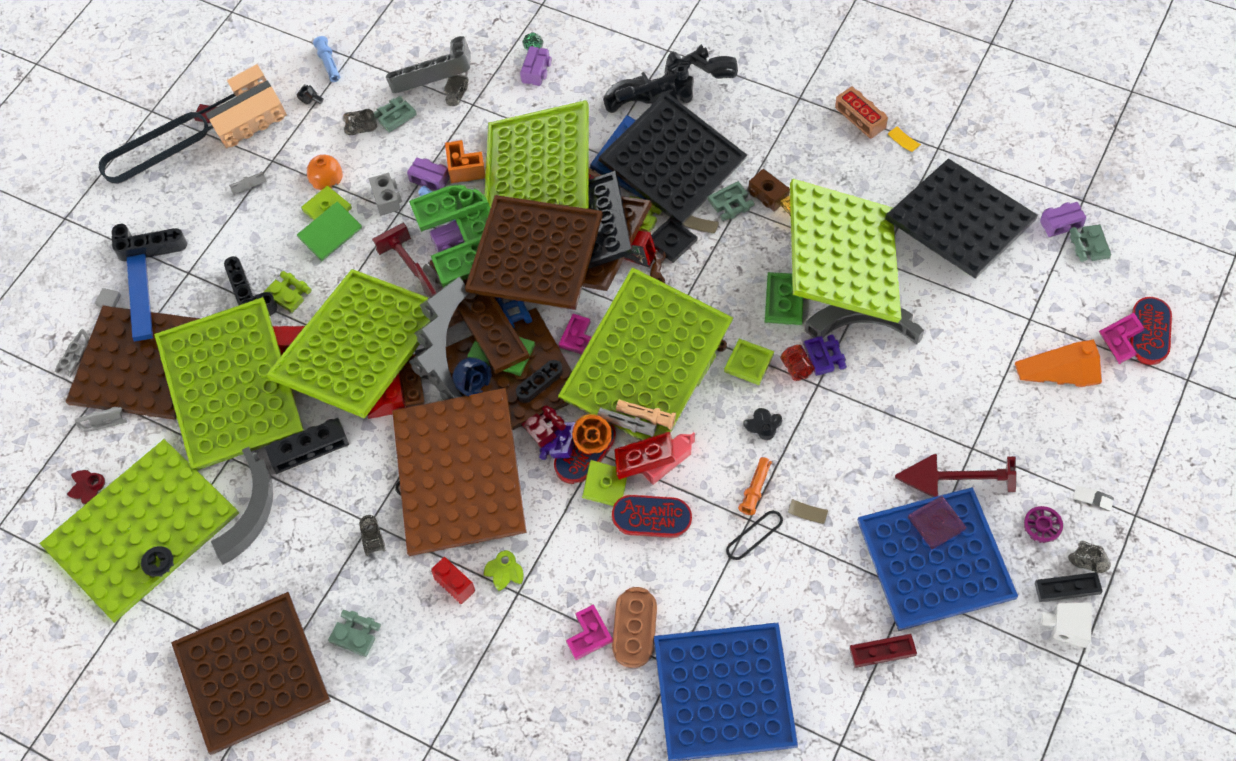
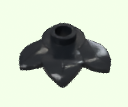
[743,408,783,440]

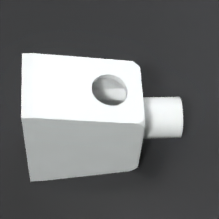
[1041,603,1092,648]

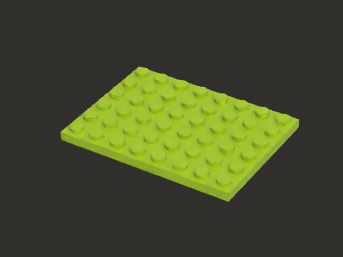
[484,100,589,209]
[790,178,902,323]
[558,267,733,440]
[266,269,430,419]
[154,297,304,470]
[39,439,239,623]

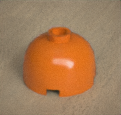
[307,154,343,190]
[572,414,612,454]

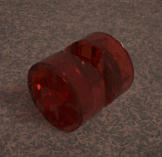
[780,345,815,381]

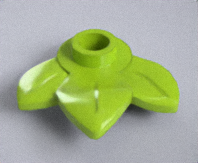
[484,550,524,591]

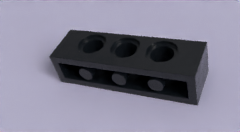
[265,418,349,474]

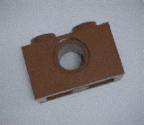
[748,168,790,212]

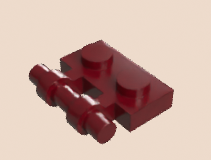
[521,405,566,448]

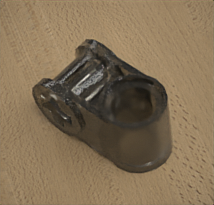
[444,75,469,106]
[342,109,377,135]
[359,515,386,556]
[1068,541,1111,573]

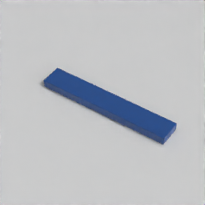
[126,254,153,342]

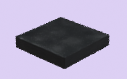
[651,218,698,263]

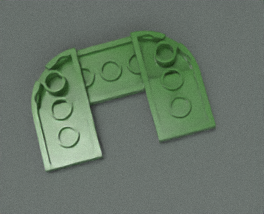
[409,185,490,287]

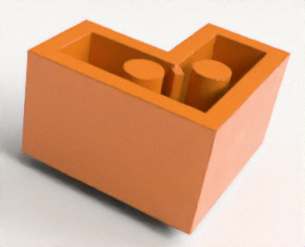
[445,140,485,183]

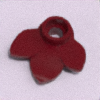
[67,470,105,504]

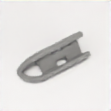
[55,329,89,377]
[75,407,127,431]

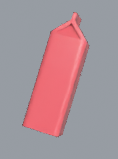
[642,432,695,485]

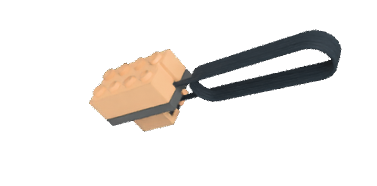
[98,64,287,184]

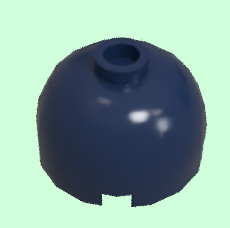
[453,358,491,397]

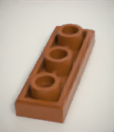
[400,354,425,408]

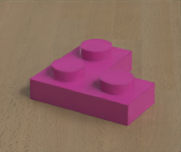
[1099,313,1144,364]
[559,314,592,355]
[566,604,613,660]

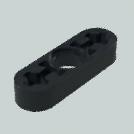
[516,360,563,403]

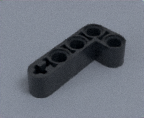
[111,224,187,261]
[224,256,278,316]

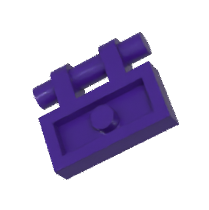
[803,334,847,376]
[539,422,575,460]

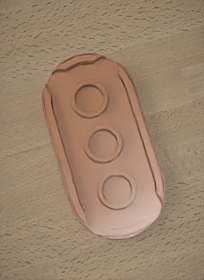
[612,587,657,668]

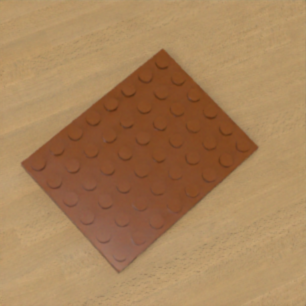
[392,388,527,556]

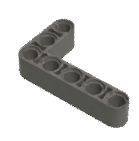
[385,36,471,93]

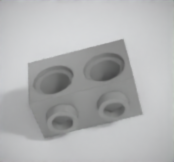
[368,172,402,216]

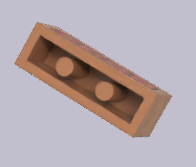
[835,86,888,139]

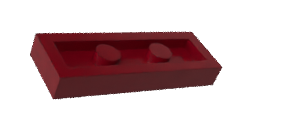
[849,634,917,668]

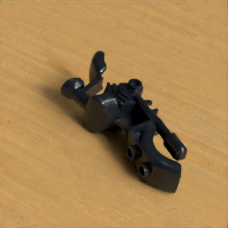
[603,44,738,113]

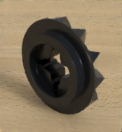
[141,546,174,578]

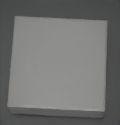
[95,288,121,307]

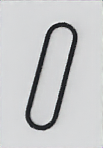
[726,510,783,560]

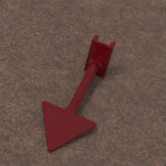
[372,222,436,297]
[895,454,1017,497]

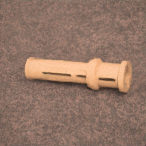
[616,399,676,430]

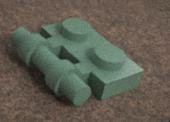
[372,96,417,133]
[708,181,755,221]
[1069,224,1111,262]
[328,610,381,657]

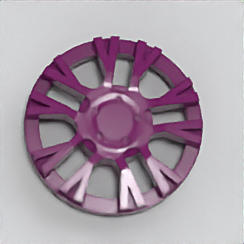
[1024,506,1063,543]

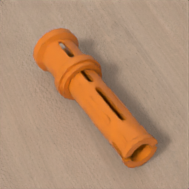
[738,457,772,515]

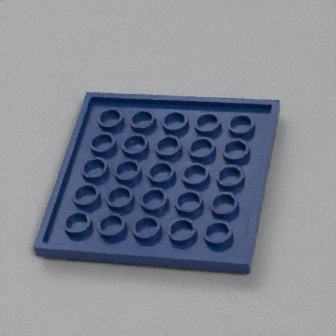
[857,487,1018,631]
[654,622,798,761]

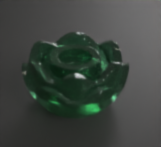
[522,32,544,51]

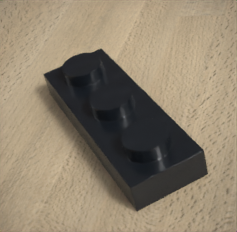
[1034,572,1103,602]

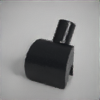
[297,84,324,104]

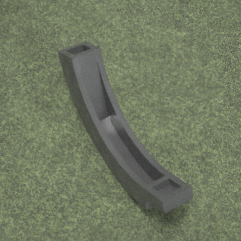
[805,305,924,344]
[211,447,273,565]

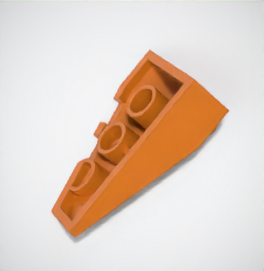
[1014,339,1102,387]

